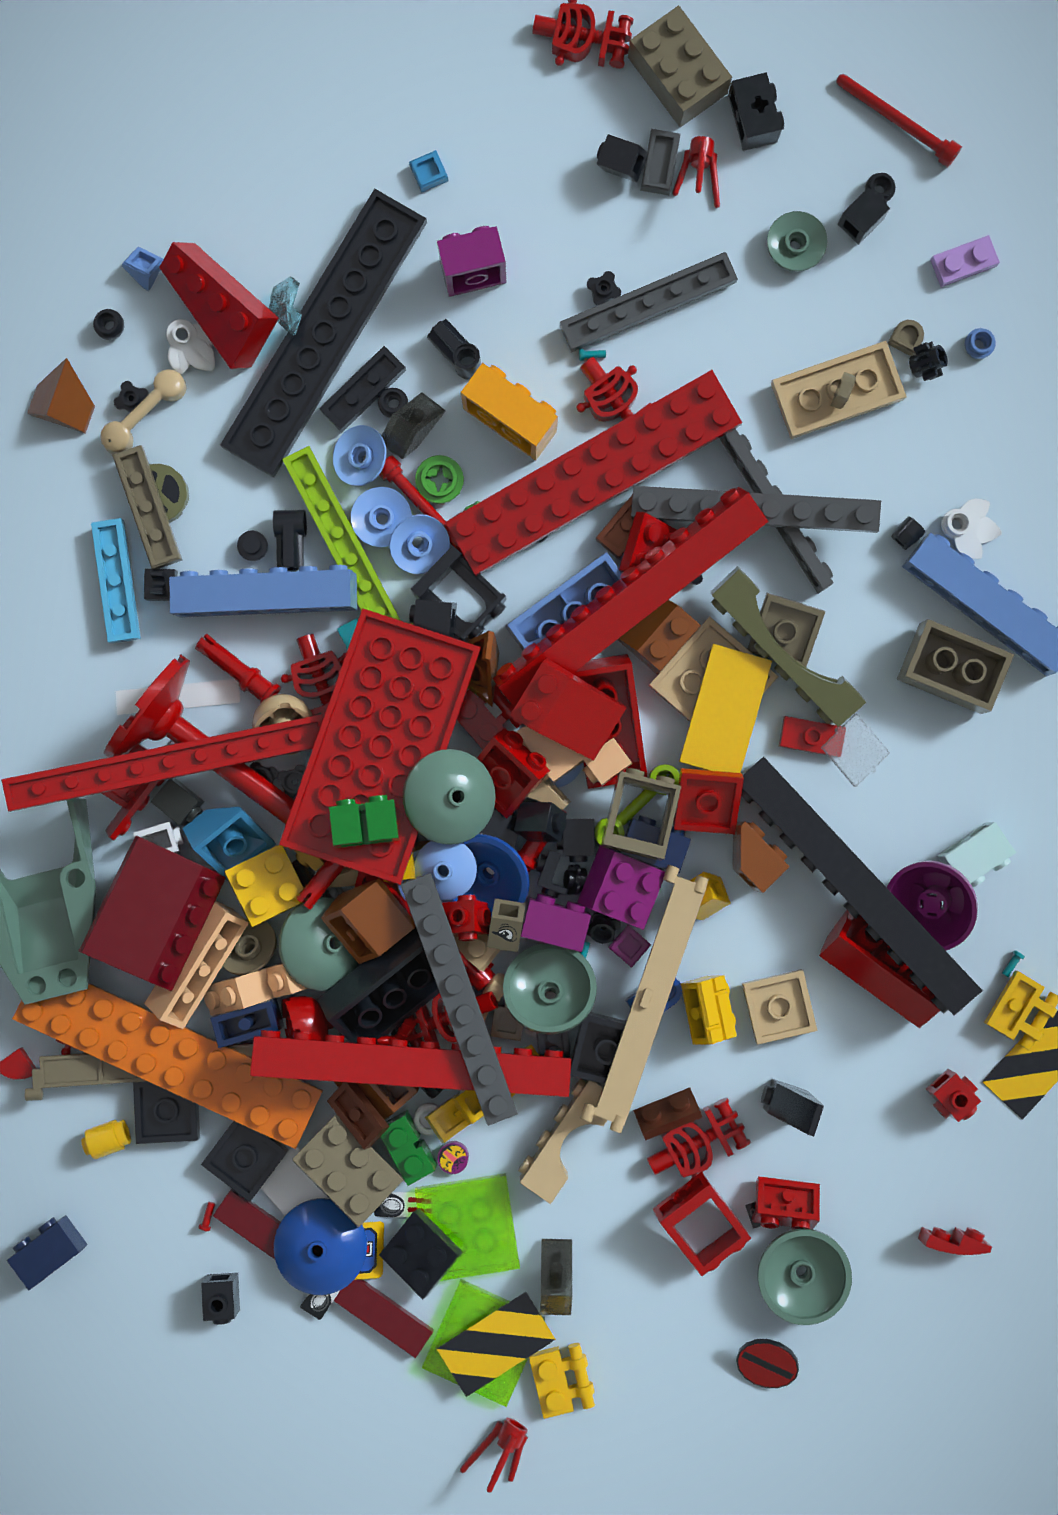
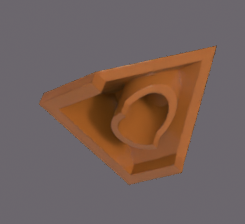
[27,358,95,434]
[467,631,500,707]

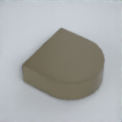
[887,320,924,356]
[831,372,856,409]

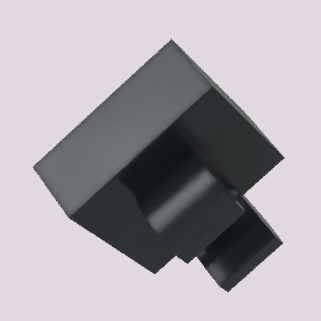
[144,569,178,601]

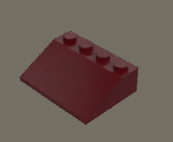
[79,835,227,991]

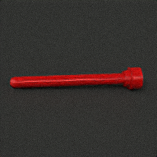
[836,74,963,168]
[379,455,467,561]

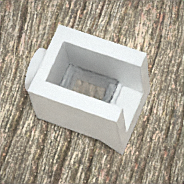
[133,822,184,853]

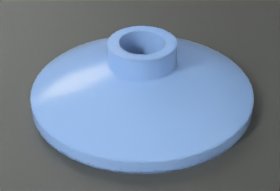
[333,425,386,486]
[351,487,412,548]
[389,514,450,574]
[415,841,477,900]

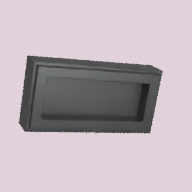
[640,129,681,196]

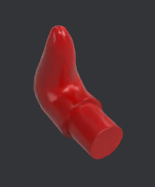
[377,1018,416,1045]

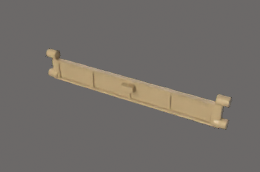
[580,865,709,1133]

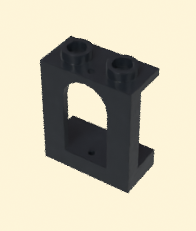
[411,546,506,642]

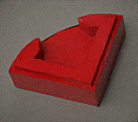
[0,1047,37,1079]

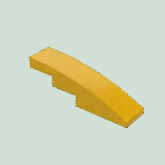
[425,1044,538,1143]

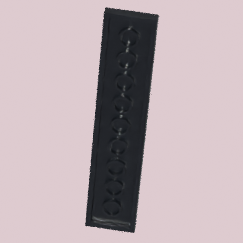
[220,188,427,478]

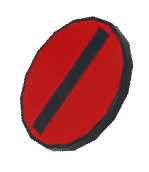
[736,1339,799,1388]

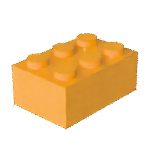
[461,362,558,461]

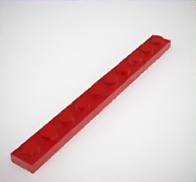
[1,714,323,812]

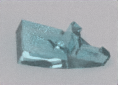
[269,276,302,336]

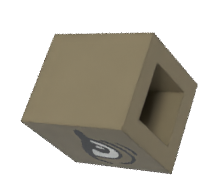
[487,899,526,952]

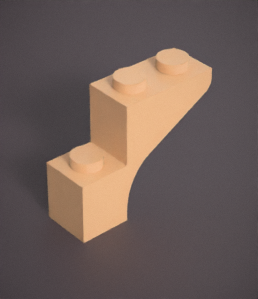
[517,726,632,786]
[204,963,308,1016]

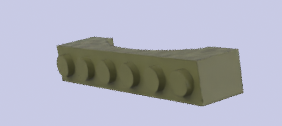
[711,566,866,728]

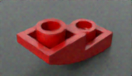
[918,1227,992,1255]

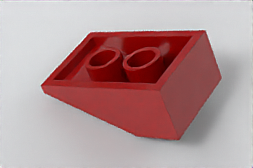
[510,658,627,761]

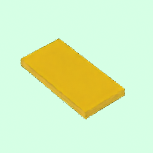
[679,644,772,773]

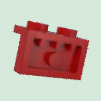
[752,1176,820,1230]

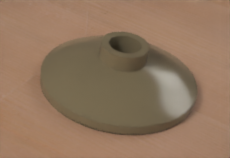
[223,920,277,975]

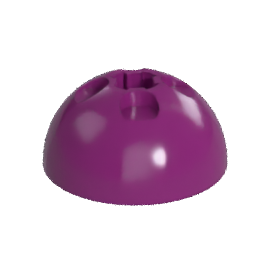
[887,861,978,951]

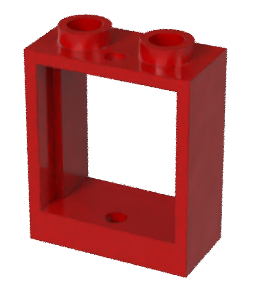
[653,1171,751,1276]

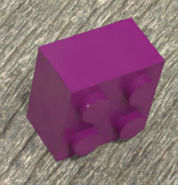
[437,226,507,297]
[577,846,665,930]
[521,893,591,952]

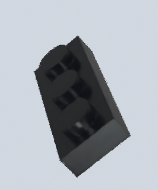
[319,346,406,432]

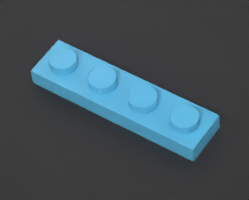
[91,518,141,644]

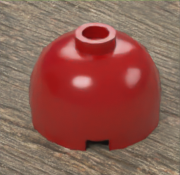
[281,996,333,1040]

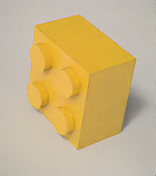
[225,845,308,928]

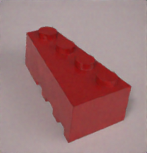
[159,242,279,369]

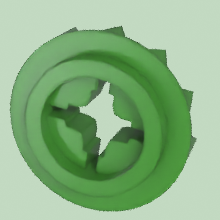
[415,455,464,504]

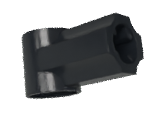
[427,319,481,379]
[273,510,307,571]

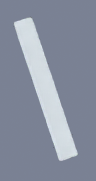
[115,679,240,715]

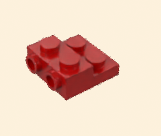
[477,728,551,819]

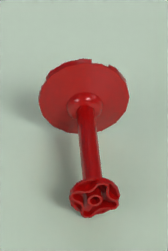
[103,654,294,851]

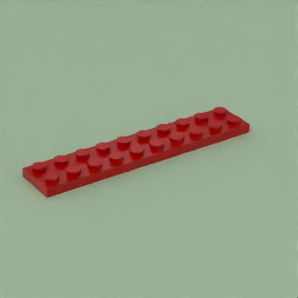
[445,370,742,576]

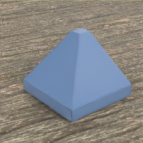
[122,247,163,291]

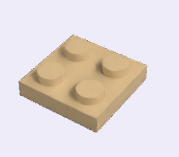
[742,969,818,1045]

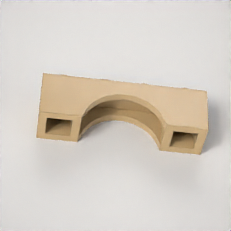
[518,1078,607,1204]

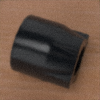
[891,516,926,550]

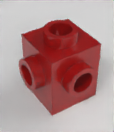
[442,895,491,941]
[926,1069,981,1122]

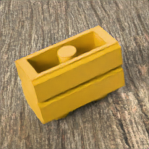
[680,975,737,1045]

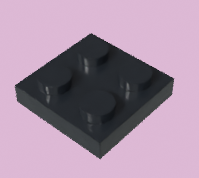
[133,1081,200,1144]
[201,1121,289,1202]
[379,1208,463,1300]

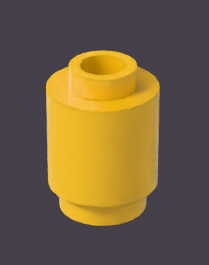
[81,1120,131,1160]

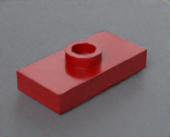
[778,716,845,757]

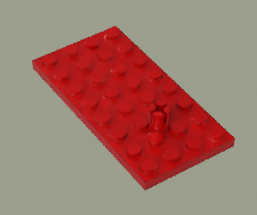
[279,608,481,885]

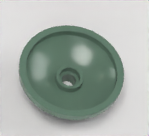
[403,749,495,844]
[279,897,362,991]
[503,943,597,1034]
[757,1228,852,1325]

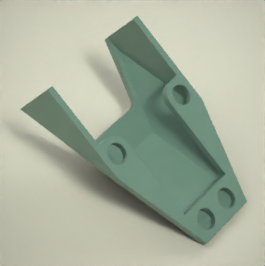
[0,798,96,1005]

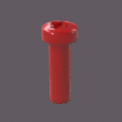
[198,1202,215,1231]

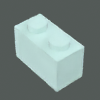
[937,822,1016,887]

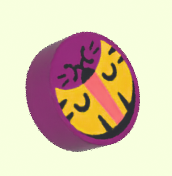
[437,1141,469,1174]

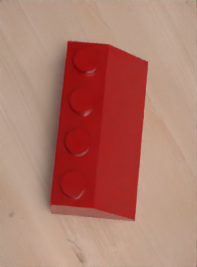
[819,910,940,1029]

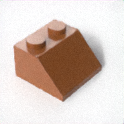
[617,600,701,675]

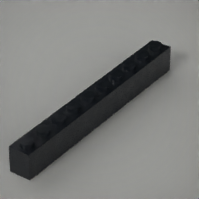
[741,757,983,1016]

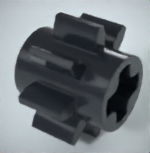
[909,341,948,381]

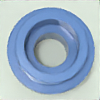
[964,328,996,359]

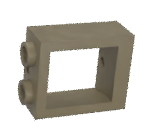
[601,768,681,861]

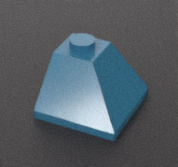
[182,807,276,881]

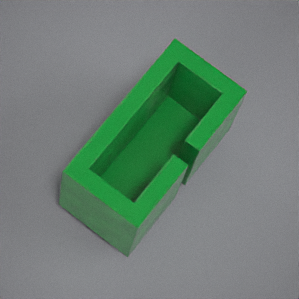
[329,795,399,848]
[381,1109,437,1186]

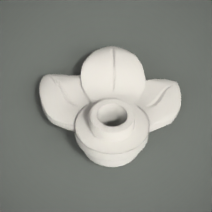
[166,319,215,374]
[941,498,1002,559]

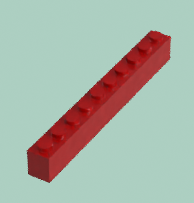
[493,487,769,708]
[250,1030,571,1097]

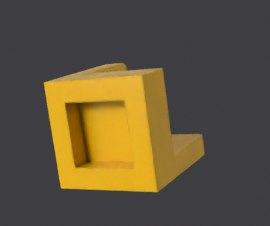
[689,872,731,920]

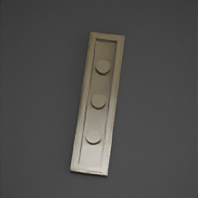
[112,445,183,570]

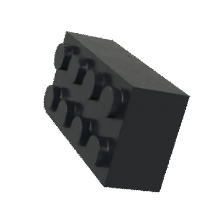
[317,927,439,1044]

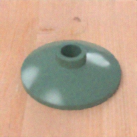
[767,211,827,271]

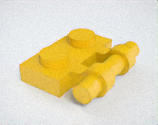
[984,970,1058,1051]
[529,1343,595,1419]

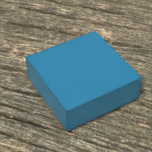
[409,150,449,193]

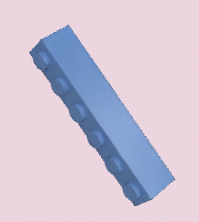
[902,533,1058,676]
[169,565,357,617]

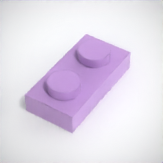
[930,235,1000,287]

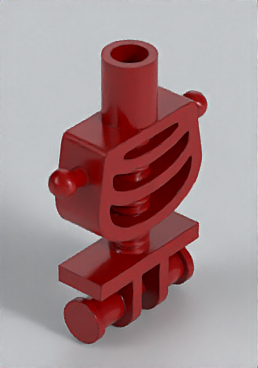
[532,0,634,69]
[576,357,651,422]
[281,634,346,718]
[401,991,498,1048]
[647,1098,751,1179]

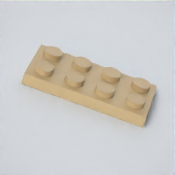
[771,341,907,439]

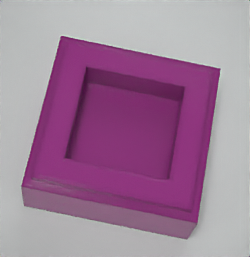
[608,924,651,968]

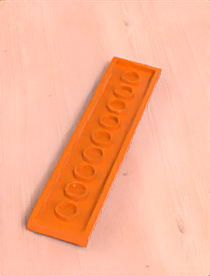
[12,983,323,1149]

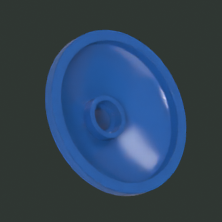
[451,834,529,916]
[274,1198,367,1295]

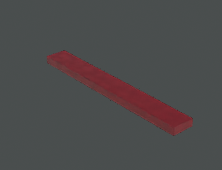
[213,1189,434,1359]

